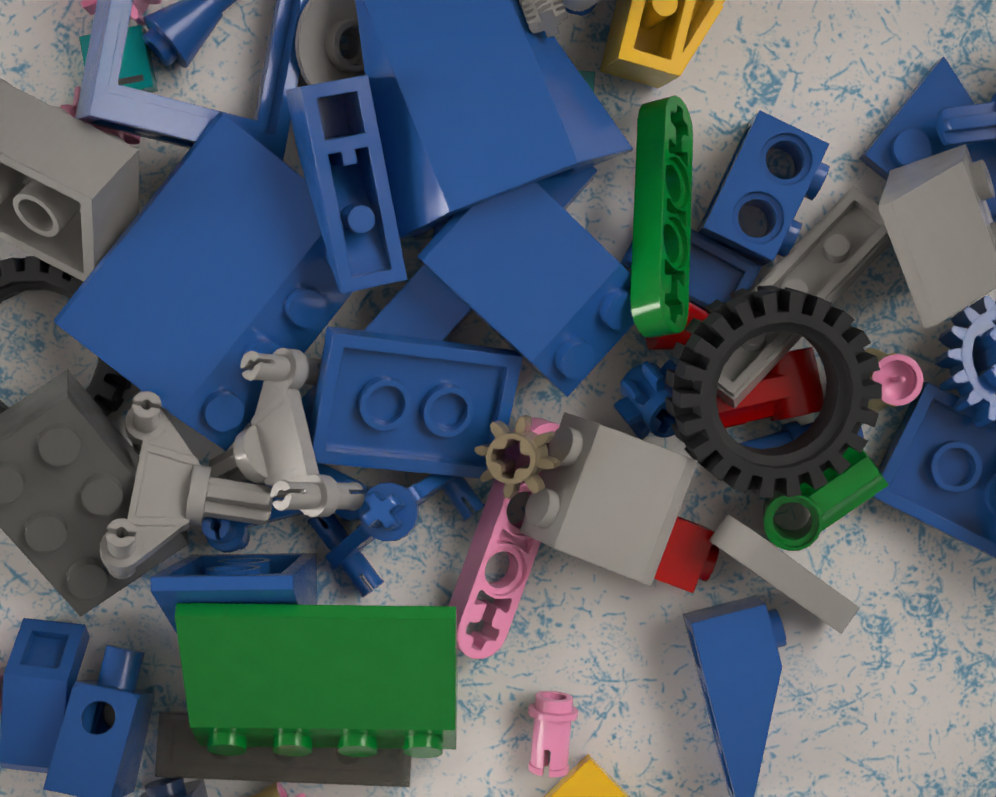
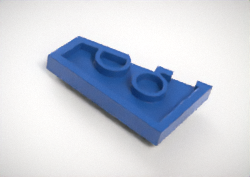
[859,56,996,222]

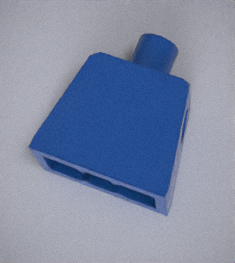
[43,645,155,797]

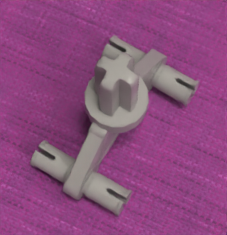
[209,348,365,517]
[100,391,273,579]

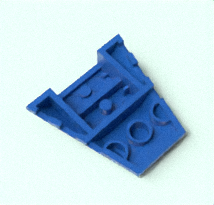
[355,0,633,241]

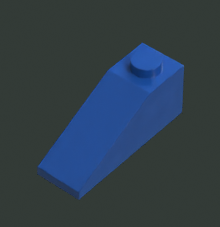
[285,75,407,294]
[683,595,787,797]

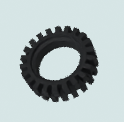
[665,285,882,498]

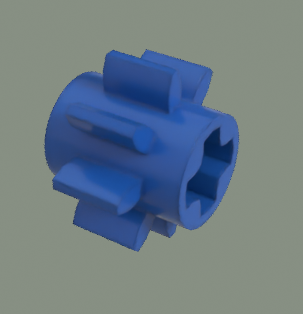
[614,359,677,440]

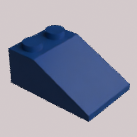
[417,182,635,397]
[150,553,317,634]

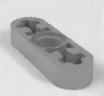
[709,514,860,634]

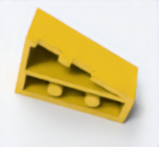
[599,0,725,89]

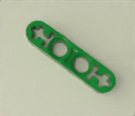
[630,95,693,338]

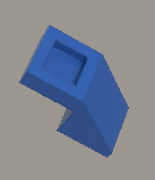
[0,618,90,773]

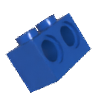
[696,110,830,266]

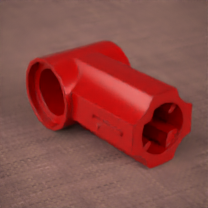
[716,346,825,428]

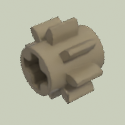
[474,415,561,499]

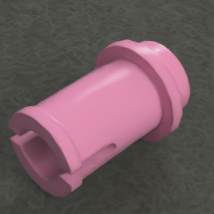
[528,691,578,777]

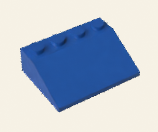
[54,112,354,451]

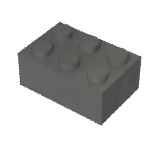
[0,369,189,617]

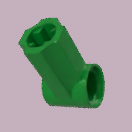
[763,447,889,551]

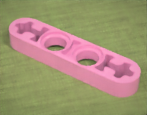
[448,417,560,659]

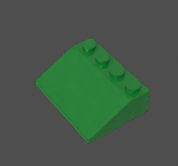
[175,603,458,758]

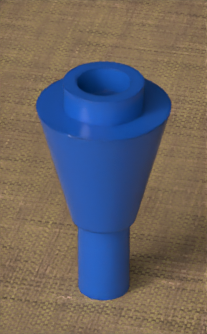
[142,0,237,68]

